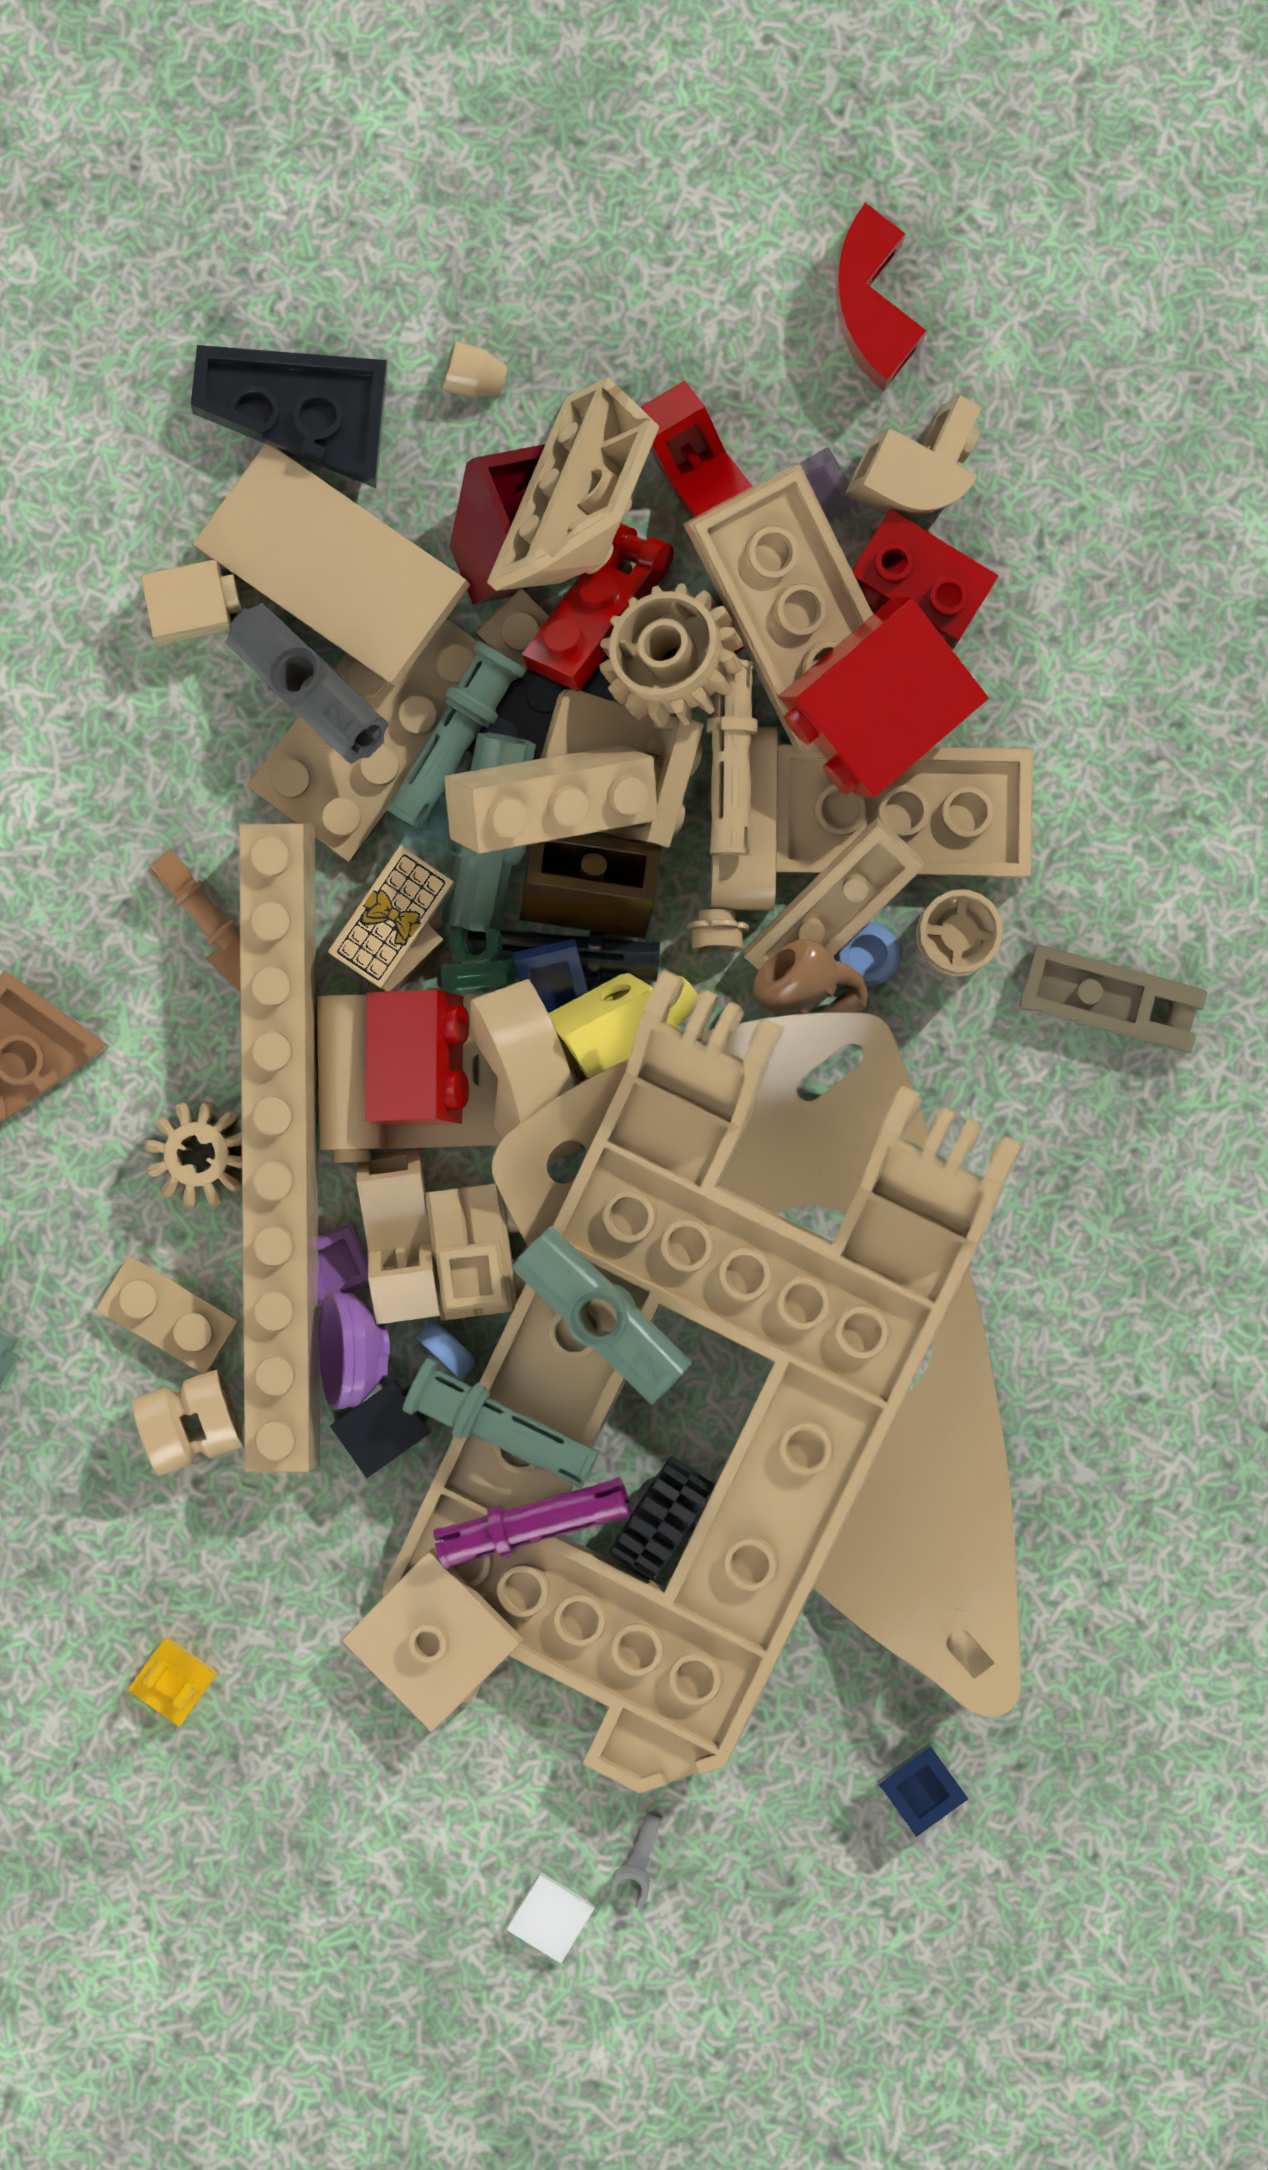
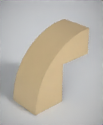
[468,979,581,1163]
[357,1149,440,1325]

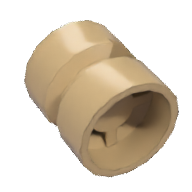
[914,889,1003,978]
[132,1369,245,1476]

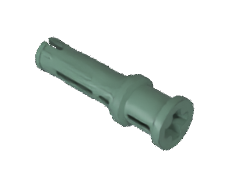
[385,640,527,830]
[403,1359,599,1489]

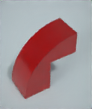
[835,202,927,391]
[640,380,753,520]

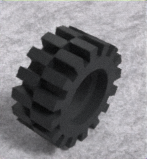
[608,1456,714,1581]

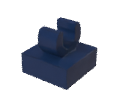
[877,1744,968,1837]

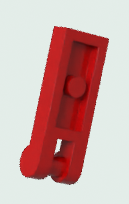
[522,522,674,692]

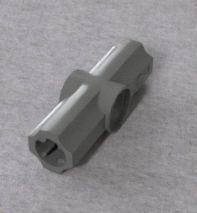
[225,603,389,764]

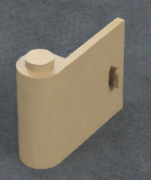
[316,993,502,1163]

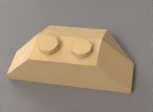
[487,377,659,591]

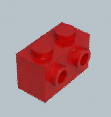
[852,509,999,649]
[365,990,469,1126]

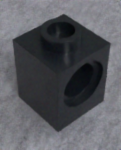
[330,1379,432,1478]

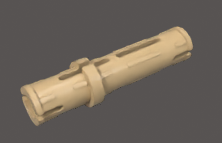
[707,659,757,856]

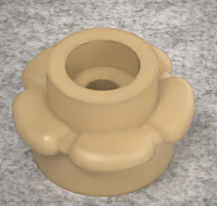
[686,908,749,953]

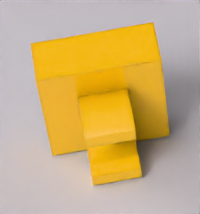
[128,1636,218,1727]

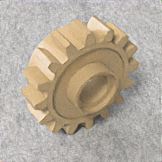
[599,584,743,727]

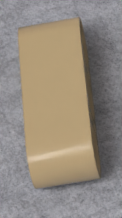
[711,726,778,911]

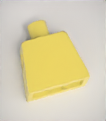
[548,973,698,1084]

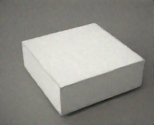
[506,1872,595,1963]

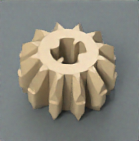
[144,1101,242,1209]

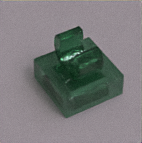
[441,927,516,991]

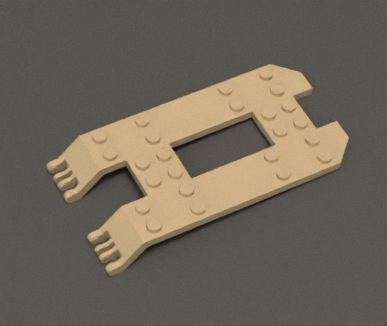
[382,970,1023,1794]

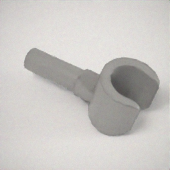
[610,1813,662,1908]

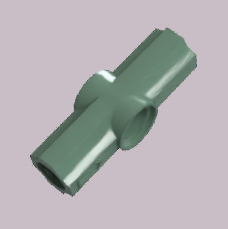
[441,732,536,933]
[511,1226,693,1405]

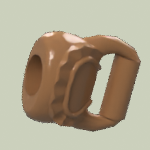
[753,939,869,1017]

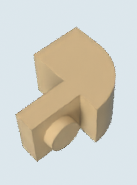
[845,395,982,519]

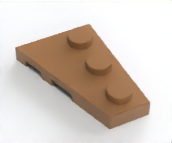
[0,970,110,1124]

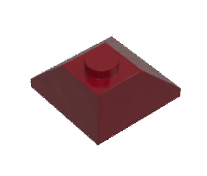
[450,444,545,605]

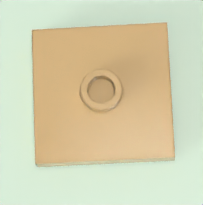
[341,1548,524,1733]

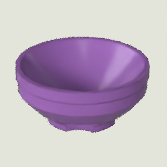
[319,1292,390,1410]

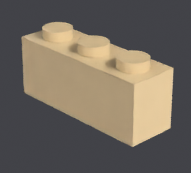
[444,744,659,853]

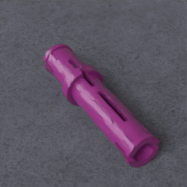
[433,1476,632,1569]

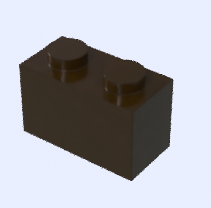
[519,834,661,939]

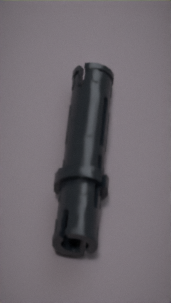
[466,929,660,982]

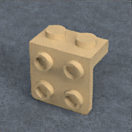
[540,689,704,848]

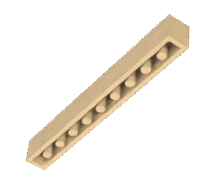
[239,824,320,1472]

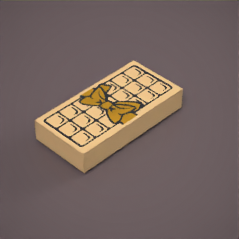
[328,845,455,989]

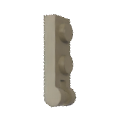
[1018,944,1207,1053]

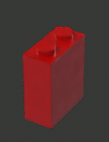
[778,597,989,798]

